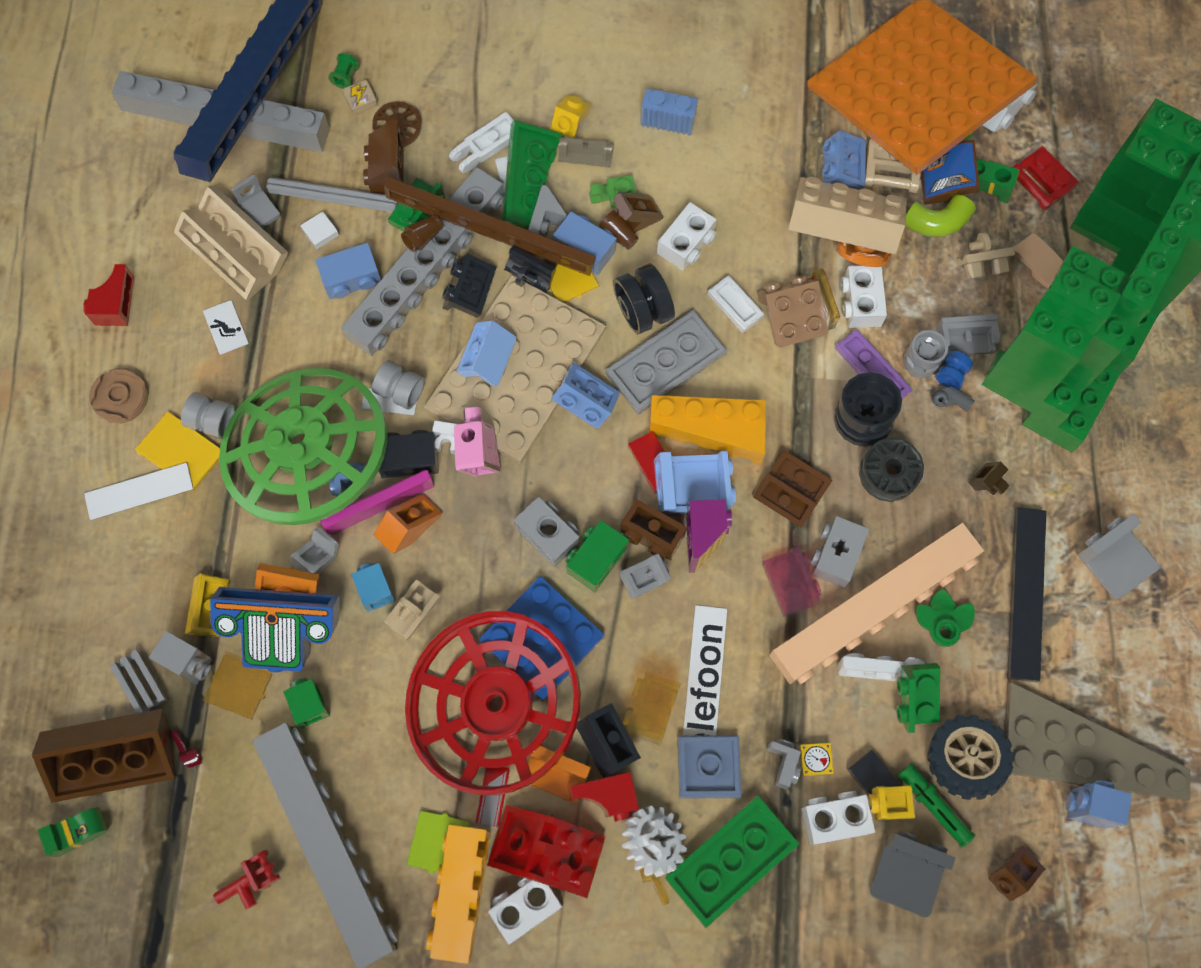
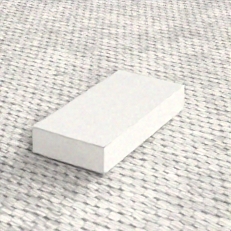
[707,275,764,333]

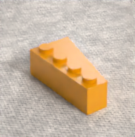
[649,395,766,465]
[426,825,491,964]

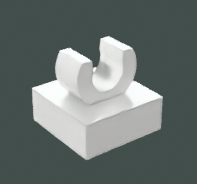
[432,421,458,454]

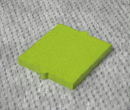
[407,811,470,874]

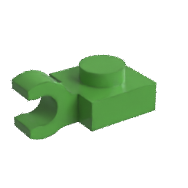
[589,175,637,207]

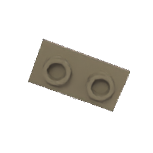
[558,135,614,167]

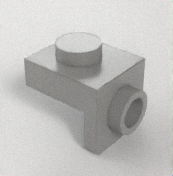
[290,527,339,574]
[619,553,671,599]
[766,739,801,789]

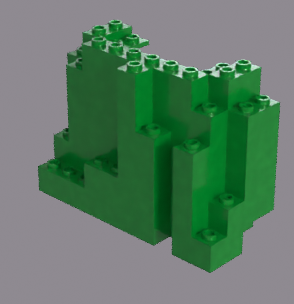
[981,98,1201,453]

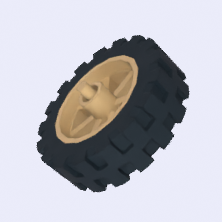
[927,715,1014,800]

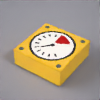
[799,743,834,776]

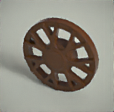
[372,101,422,147]

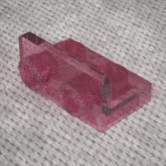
[762,546,821,617]

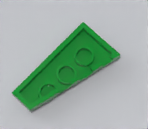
[502,120,563,230]

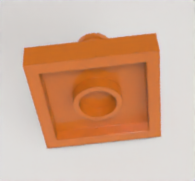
[255,563,320,594]

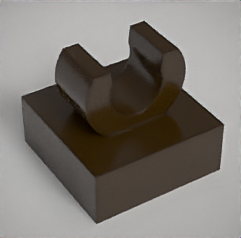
[968,461,1009,495]

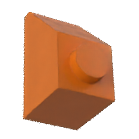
[373,494,442,554]

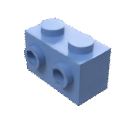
[1066,780,1132,829]

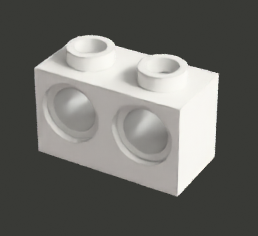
[657,202,717,271]
[840,266,887,328]
[801,791,875,846]
[488,878,562,945]

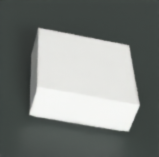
[300,212,339,250]

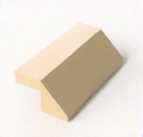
[174,185,288,300]

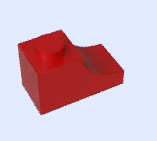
[83,264,134,326]
[567,772,639,822]

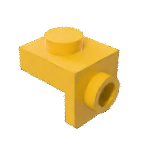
[551,94,591,138]
[868,786,915,820]

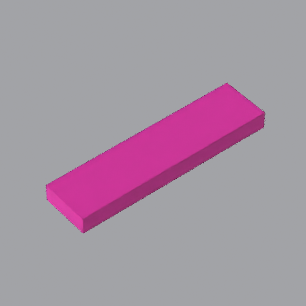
[320,470,434,535]

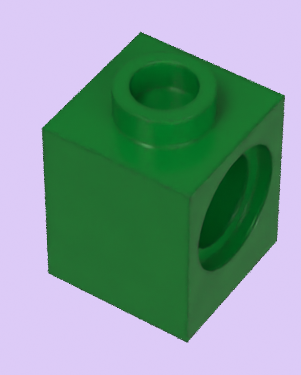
[283,678,330,728]

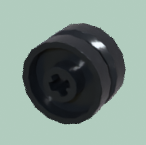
[613,263,675,335]

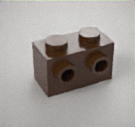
[621,499,687,561]

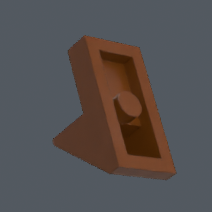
[613,192,664,232]

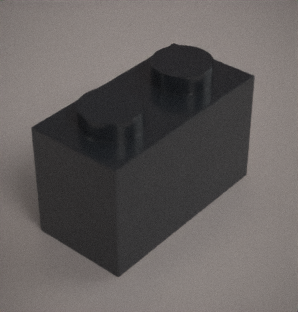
[378,430,439,479]
[576,703,641,779]

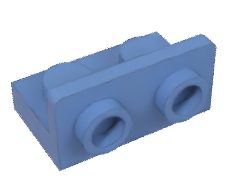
[822,130,866,190]
[552,362,620,429]

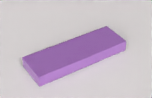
[835,329,913,399]

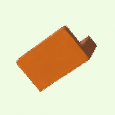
[528,746,591,804]

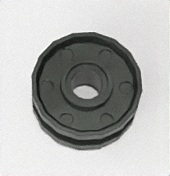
[859,438,924,502]

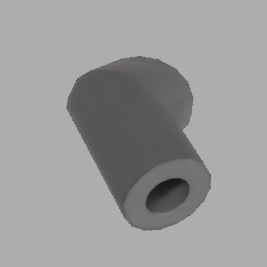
[932,387,975,412]

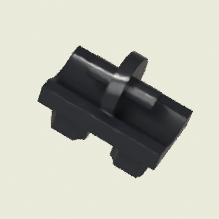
[504,245,557,292]

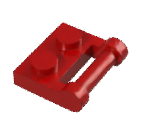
[1012,145,1079,211]

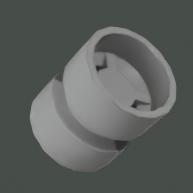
[903,330,948,378]
[372,360,425,410]
[181,392,235,439]

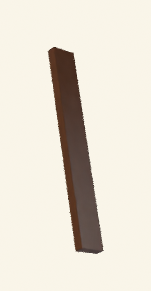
[384,177,596,276]

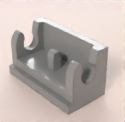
[935,314,1000,355]

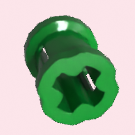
[328,53,359,89]

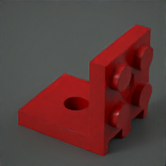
[487,805,606,898]

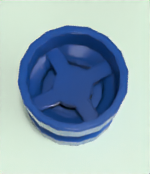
[935,351,973,389]

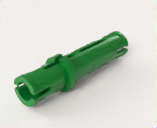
[897,763,975,848]

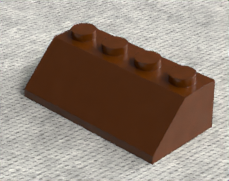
[32,709,175,803]

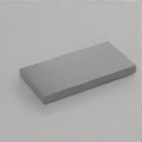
[605,310,727,415]

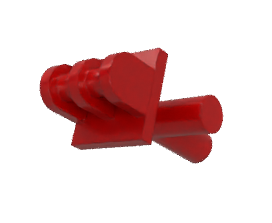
[213,850,281,910]

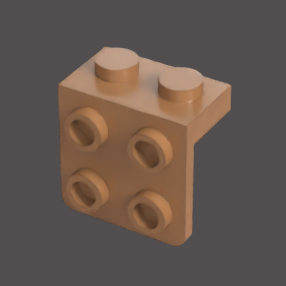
[757,275,828,347]

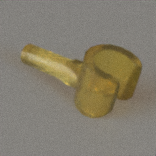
[640,868,670,906]

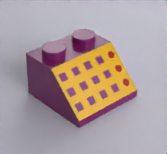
[686,500,732,573]

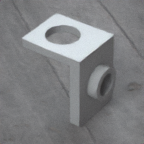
[231,174,281,228]

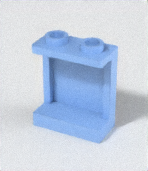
[654,451,736,515]

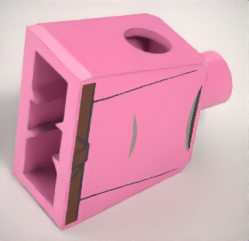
[454,407,501,476]

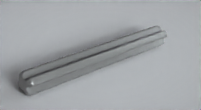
[267,177,398,212]

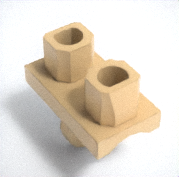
[957,232,1015,279]
[384,580,440,641]

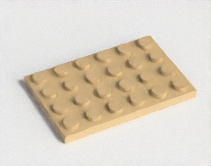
[424,275,606,465]

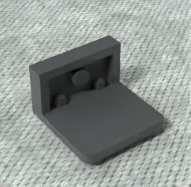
[870,831,956,917]

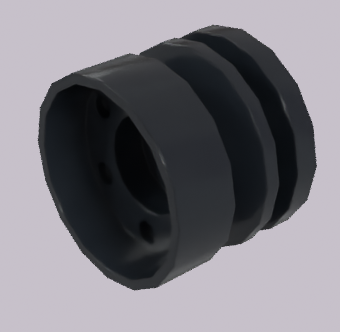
[834,372,902,447]

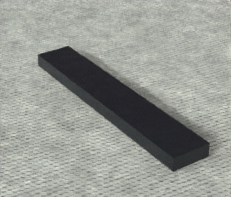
[1007,507,1047,683]

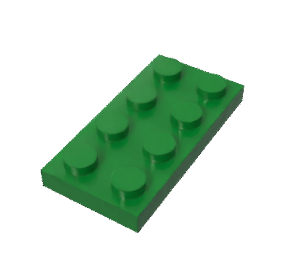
[664,796,799,928]

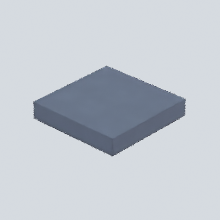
[677,735,741,799]

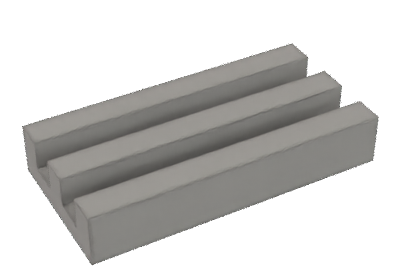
[109,649,167,713]

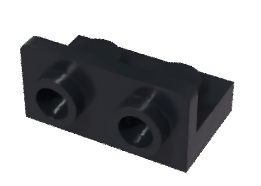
[442,253,497,318]

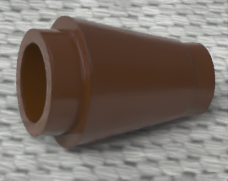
[599,210,639,250]
[401,215,443,252]

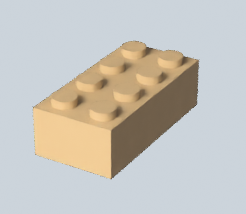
[788,177,906,255]

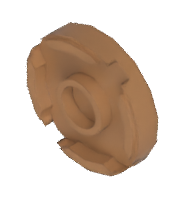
[89,368,149,424]

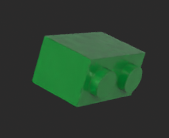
[565,520,629,593]

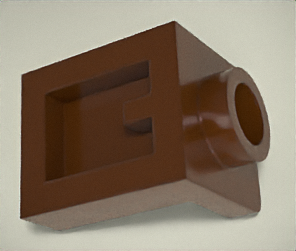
[989,845,1045,901]

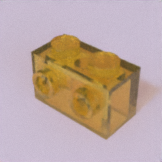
[623,672,680,745]

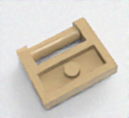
[865,139,920,193]

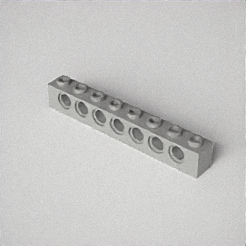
[341,167,504,356]

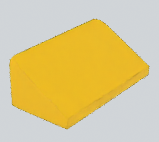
[185,574,229,637]

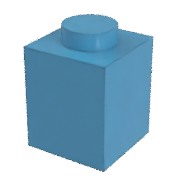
[351,563,395,612]

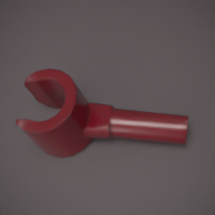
[170,729,202,768]

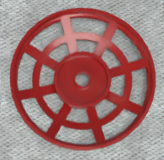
[405,611,581,796]

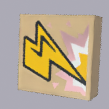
[342,80,377,115]

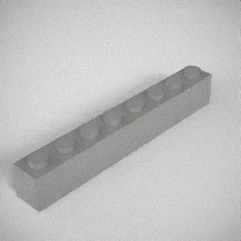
[111,71,330,152]
[252,722,399,968]

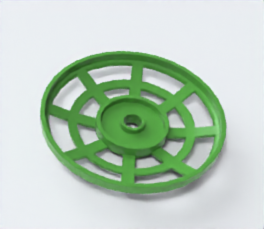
[219,368,387,525]

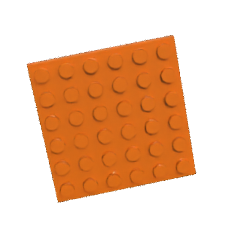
[808,0,1037,175]

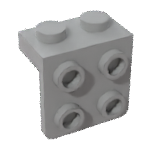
[1078,514,1159,599]

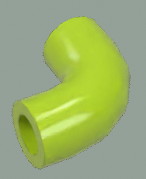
[905,195,976,237]

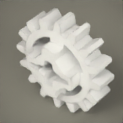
[622,806,687,877]

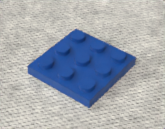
[479,576,605,702]

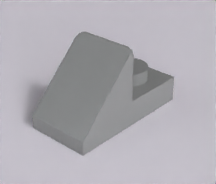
[528,185,567,237]

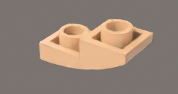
[1014,233,1063,289]

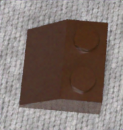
[363,119,404,194]

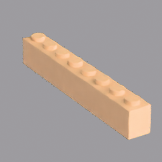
[769,523,984,685]

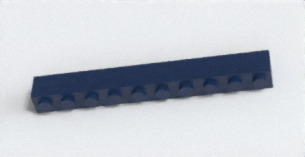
[174,0,322,183]

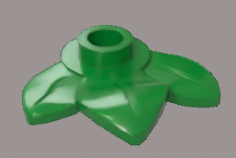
[916,589,975,647]

